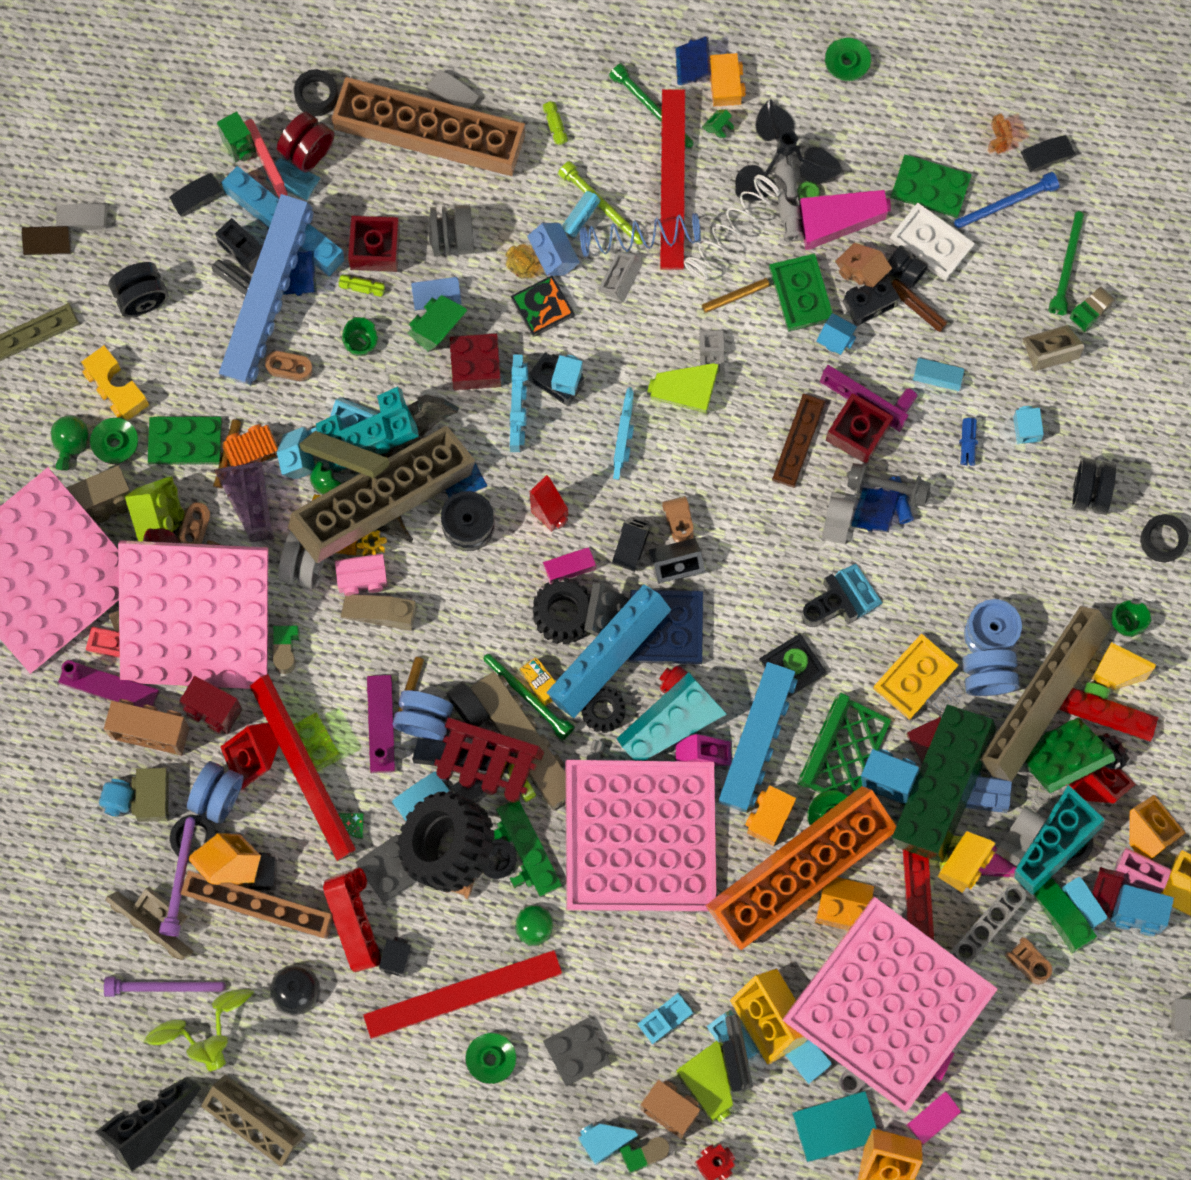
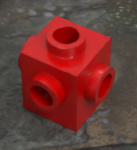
[694,1144,736,1180]

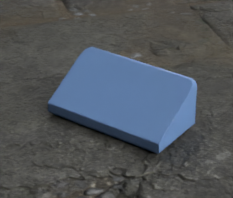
[411,277,462,311]

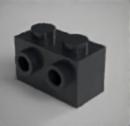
[843,275,900,326]
[649,538,705,584]

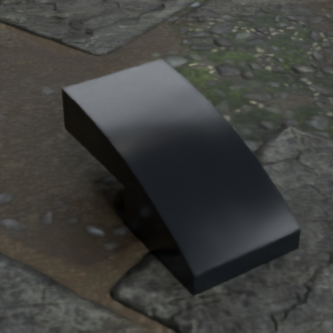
[1021,135,1076,172]
[169,173,224,217]

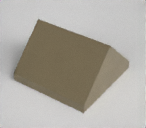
[1023,325,1084,372]

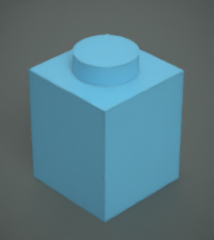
[551,355,583,395]
[1013,406,1044,444]

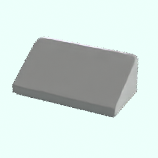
[598,251,643,302]

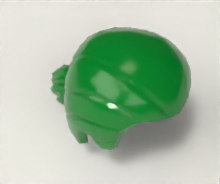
[50,415,89,471]

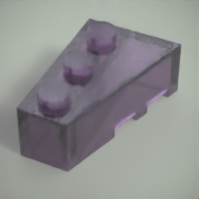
[214,462,275,542]

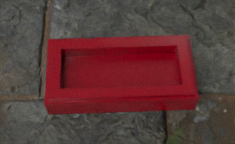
[1092,867,1124,919]

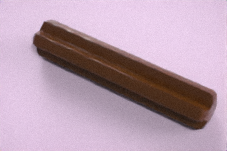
[891,279,948,332]

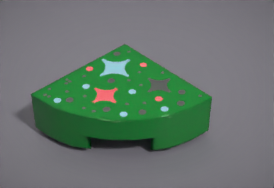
[339,813,364,839]

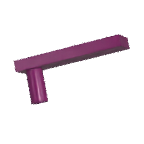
[820,365,917,432]
[58,660,159,708]
[367,675,395,773]

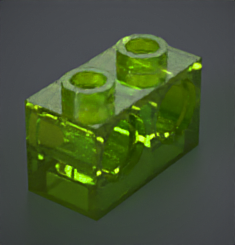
[294,712,342,772]

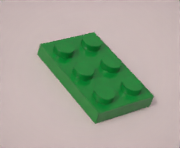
[890,154,972,218]
[769,253,833,332]
[148,417,222,465]

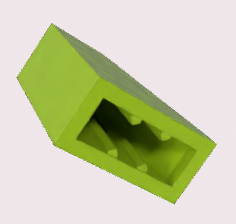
[648,363,719,414]
[676,1040,733,1123]

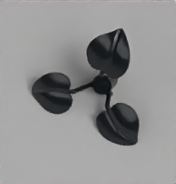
[735,99,842,202]

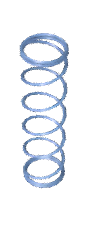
[580,213,701,257]

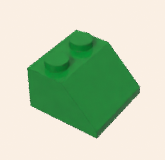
[407,295,467,352]

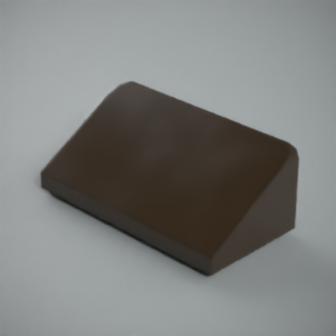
[22,226,71,255]

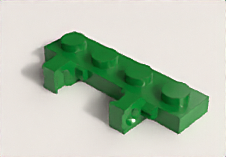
[494,800,562,898]

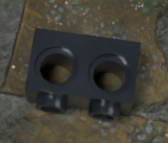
[215,218,263,274]
[529,352,585,406]

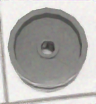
[278,532,324,589]

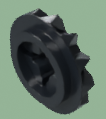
[1098,733,1130,770]
[482,839,517,879]

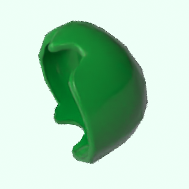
[342,317,378,356]
[310,462,343,495]
[1111,600,1151,637]
[515,905,553,946]

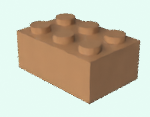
[104,699,190,756]

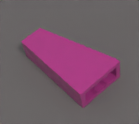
[800,190,891,250]

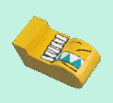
[519,657,555,706]

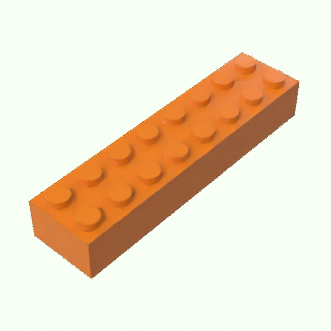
[705,786,896,950]

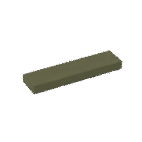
[0,303,80,361]
[300,431,389,478]

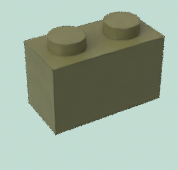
[131,768,169,822]

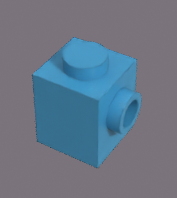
[816,313,857,355]

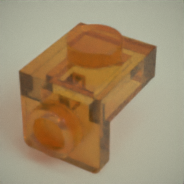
[988,113,1013,154]

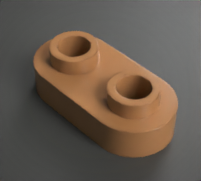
[265,351,313,381]
[177,502,210,544]

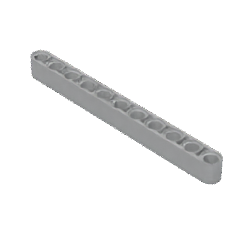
[837,884,1026,1096]

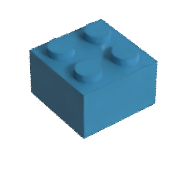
[861,749,919,805]
[1110,884,1174,936]

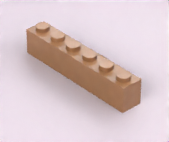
[181,870,334,940]

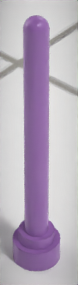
[159,817,195,937]
[104,977,226,997]

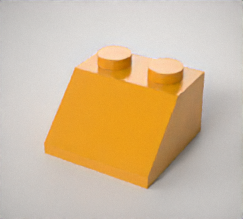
[815,877,874,931]
[857,1128,923,1180]

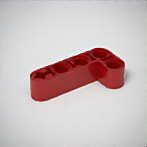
[323,868,381,973]

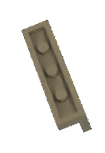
[201,1075,305,1167]

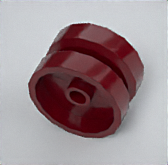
[276,111,335,173]

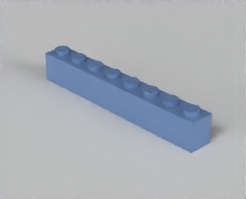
[219,194,313,386]

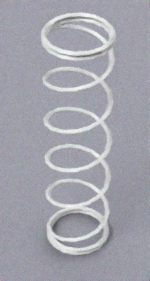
[684,175,780,281]

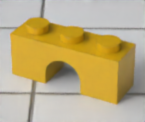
[81,345,149,421]

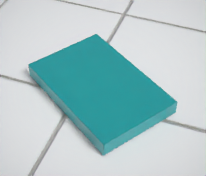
[792,1091,877,1163]

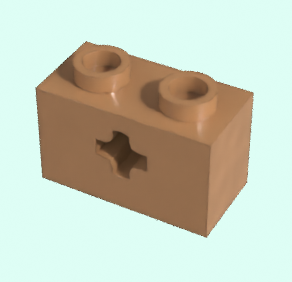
[835,243,892,288]

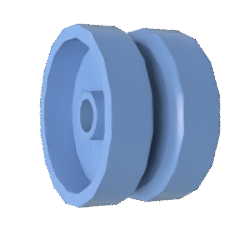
[964,599,1022,653]
[962,650,1020,696]
[392,691,453,741]
[187,760,243,824]

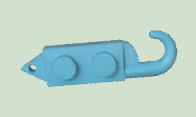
[613,387,634,480]

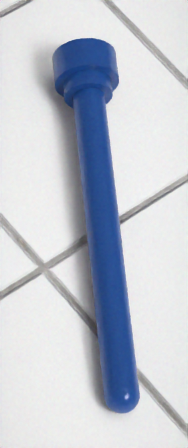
[954,171,1060,228]

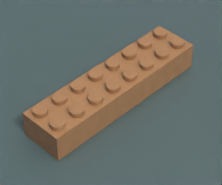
[332,77,525,176]

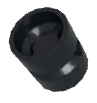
[888,245,929,289]

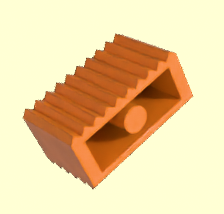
[223,424,278,473]

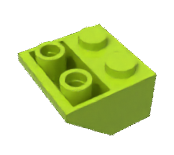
[125,476,184,541]

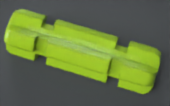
[543,101,568,145]
[338,274,385,297]

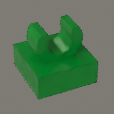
[702,109,734,138]

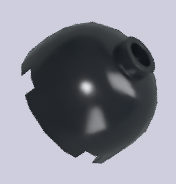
[270,965,321,1016]

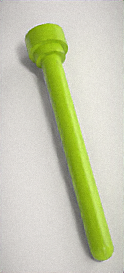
[557,160,643,245]

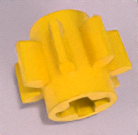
[357,529,387,556]

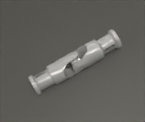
[771,149,804,242]

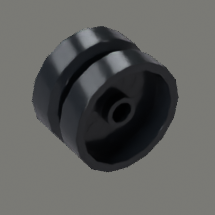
[108,262,169,318]
[1072,457,1116,515]
[441,491,495,551]

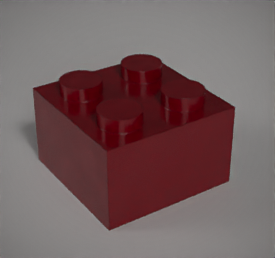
[348,215,400,272]
[450,333,501,391]
[826,393,893,463]
[179,675,243,735]

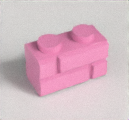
[335,554,388,596]
[1113,848,1171,894]

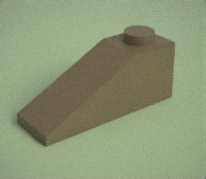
[341,595,417,631]

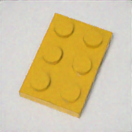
[873,633,959,720]

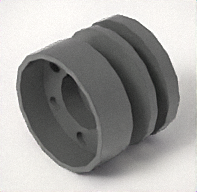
[428,204,474,257]

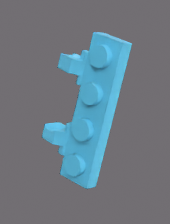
[510,355,528,452]

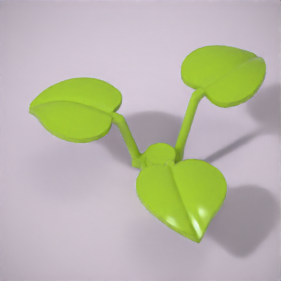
[144,989,255,1071]

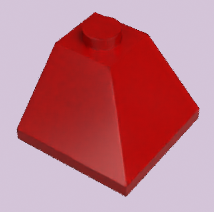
[220,722,279,790]
[1066,766,1136,803]

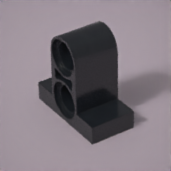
[612,517,653,572]
[802,573,858,627]

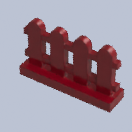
[434,718,544,802]

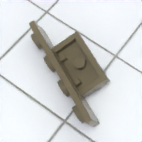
[105,887,194,960]

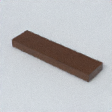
[772,393,826,488]

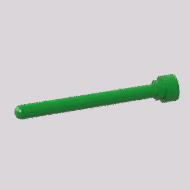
[609,63,694,148]
[1048,211,1084,316]
[483,654,575,741]

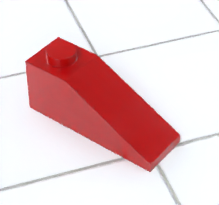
[529,475,569,532]

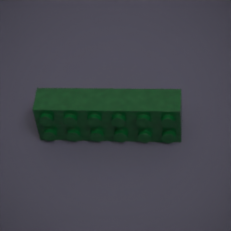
[892,704,997,863]

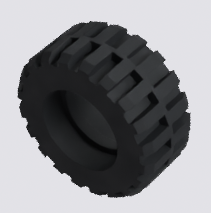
[398,791,495,892]

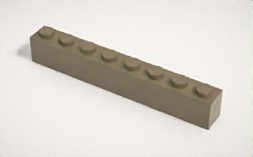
[980,606,1111,782]

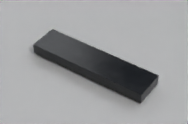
[412,738,514,774]

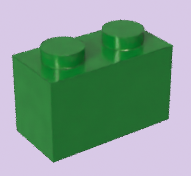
[216,111,256,163]

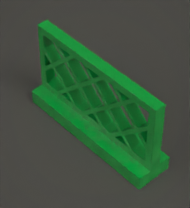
[796,693,891,793]

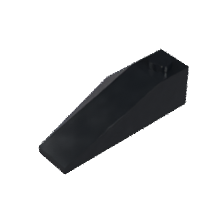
[95,1077,201,1172]

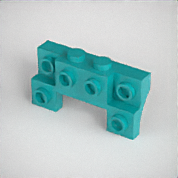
[316,386,419,473]

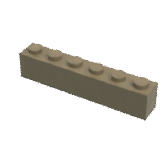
[470,671,566,811]

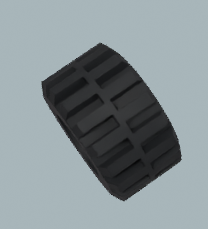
[533,578,591,644]

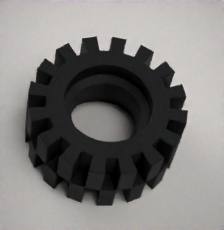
[581,686,626,733]

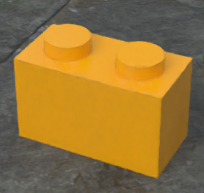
[709,53,746,107]
[745,785,796,846]

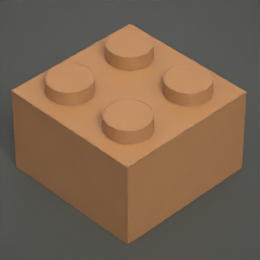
[640,1080,700,1140]

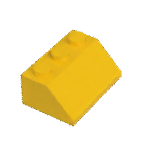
[730,968,808,1065]

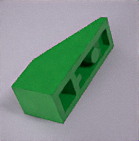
[1033,877,1097,954]

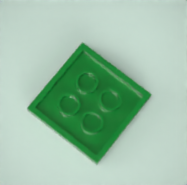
[1023,717,1115,794]

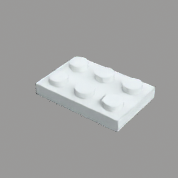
[889,203,975,281]

